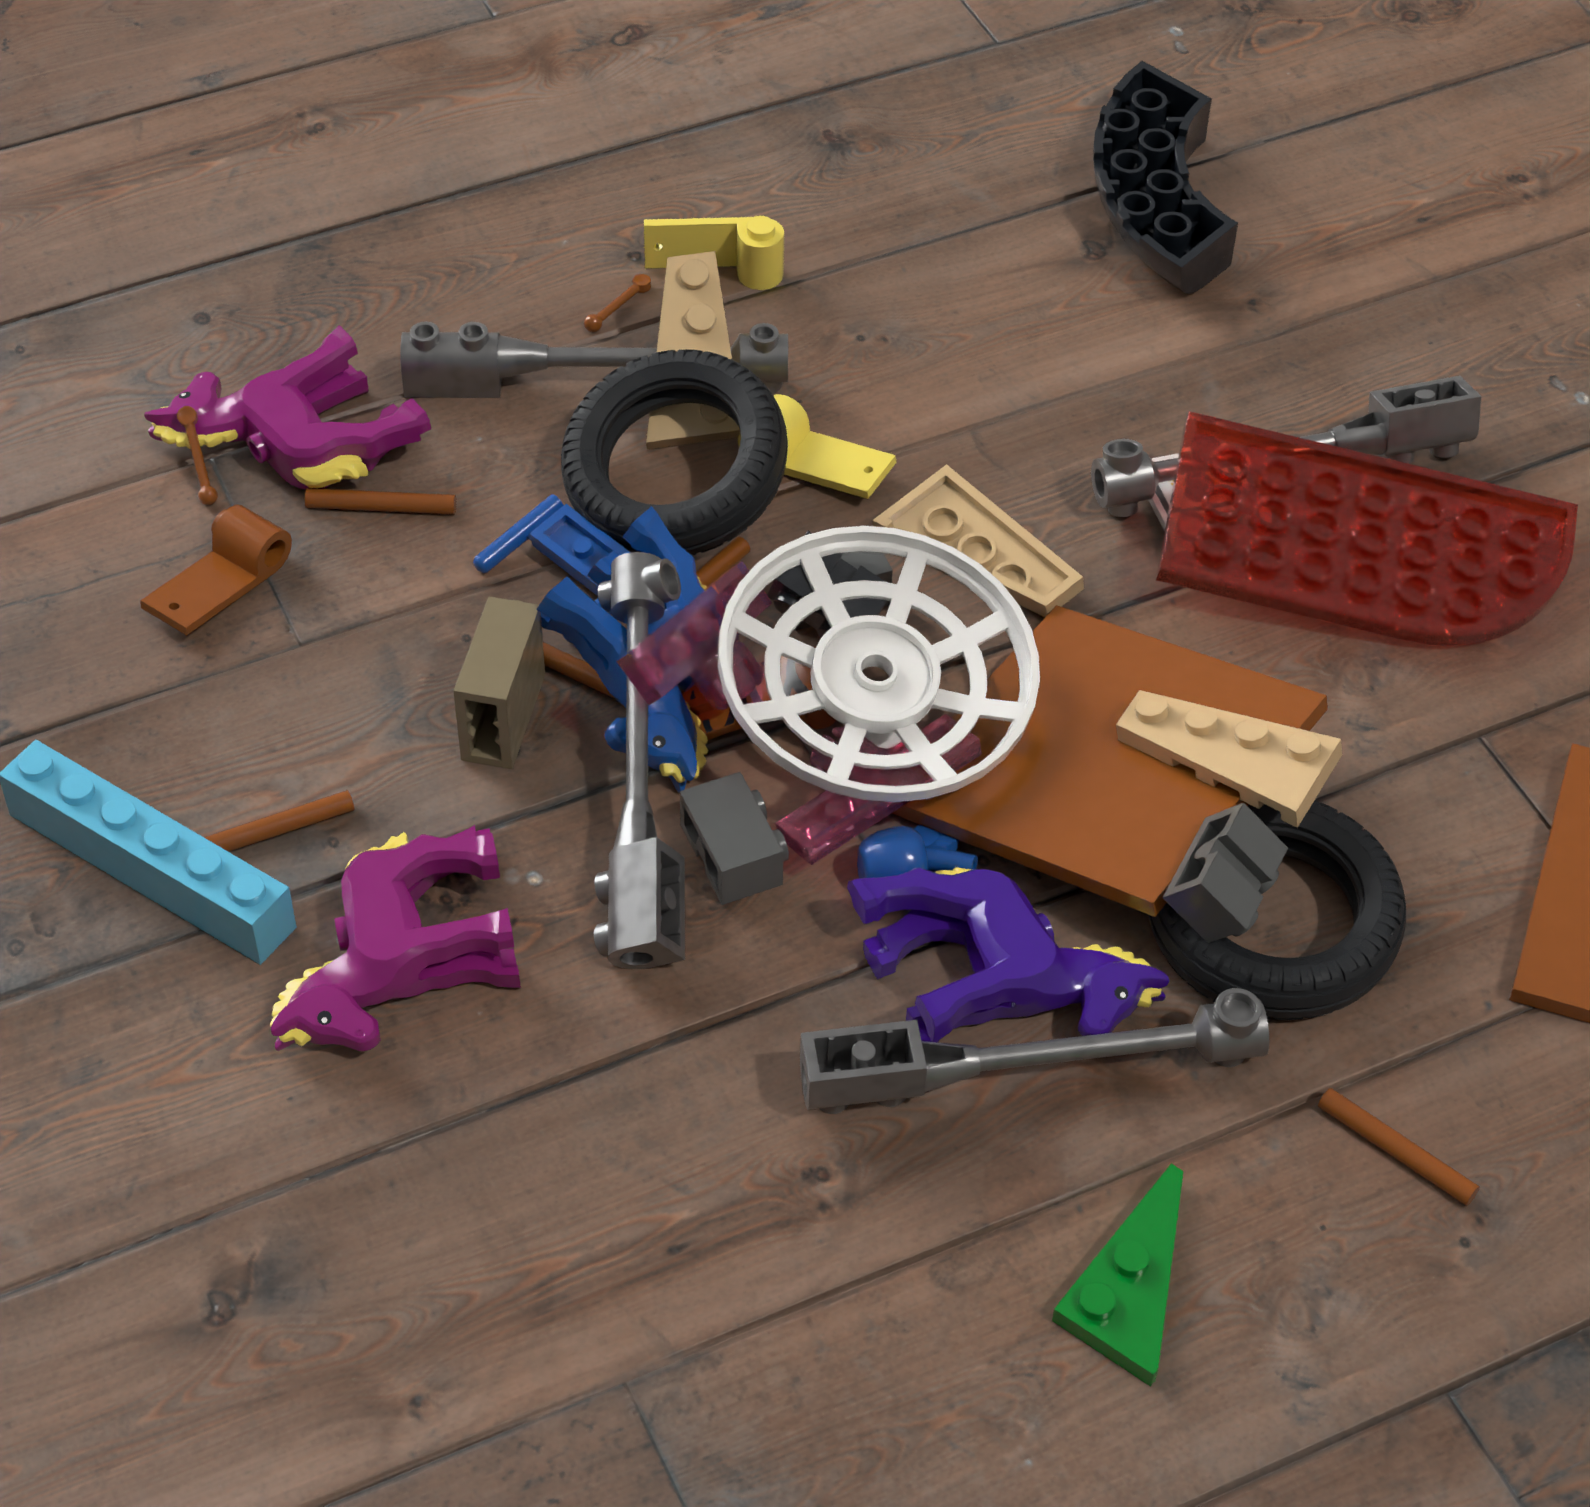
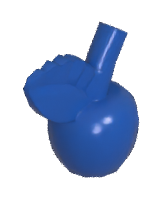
[857,825,978,878]

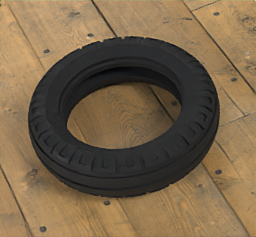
[561,349,788,556]
[1149,800,1406,1020]

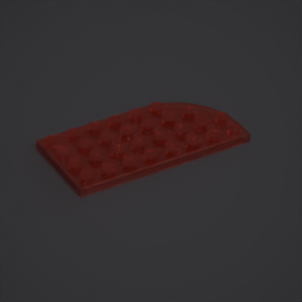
[1156,411,1578,646]

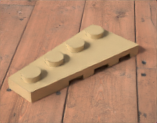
[646,251,741,449]
[872,464,1084,617]
[1116,690,1342,828]

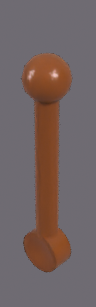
[584,274,651,333]
[177,406,218,505]

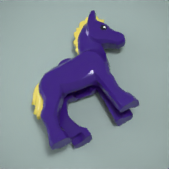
[847,867,1169,1043]

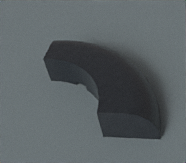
[1093,61,1238,293]

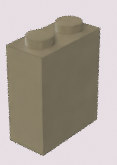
[453,596,545,769]

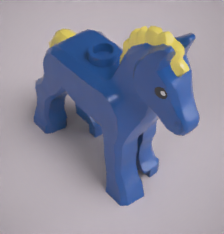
[536,506,723,793]

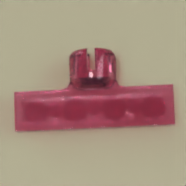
[616,561,772,711]
[775,714,982,865]

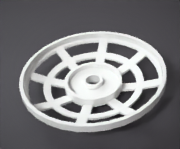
[717,526,1040,802]

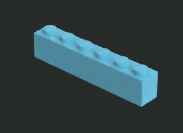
[0,739,297,965]

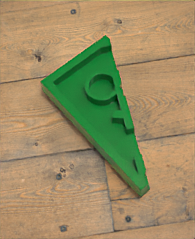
[1052,1163,1184,1387]

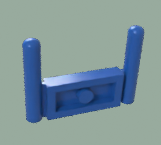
[473,494,631,643]

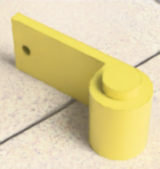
[644,216,784,290]
[738,394,896,499]

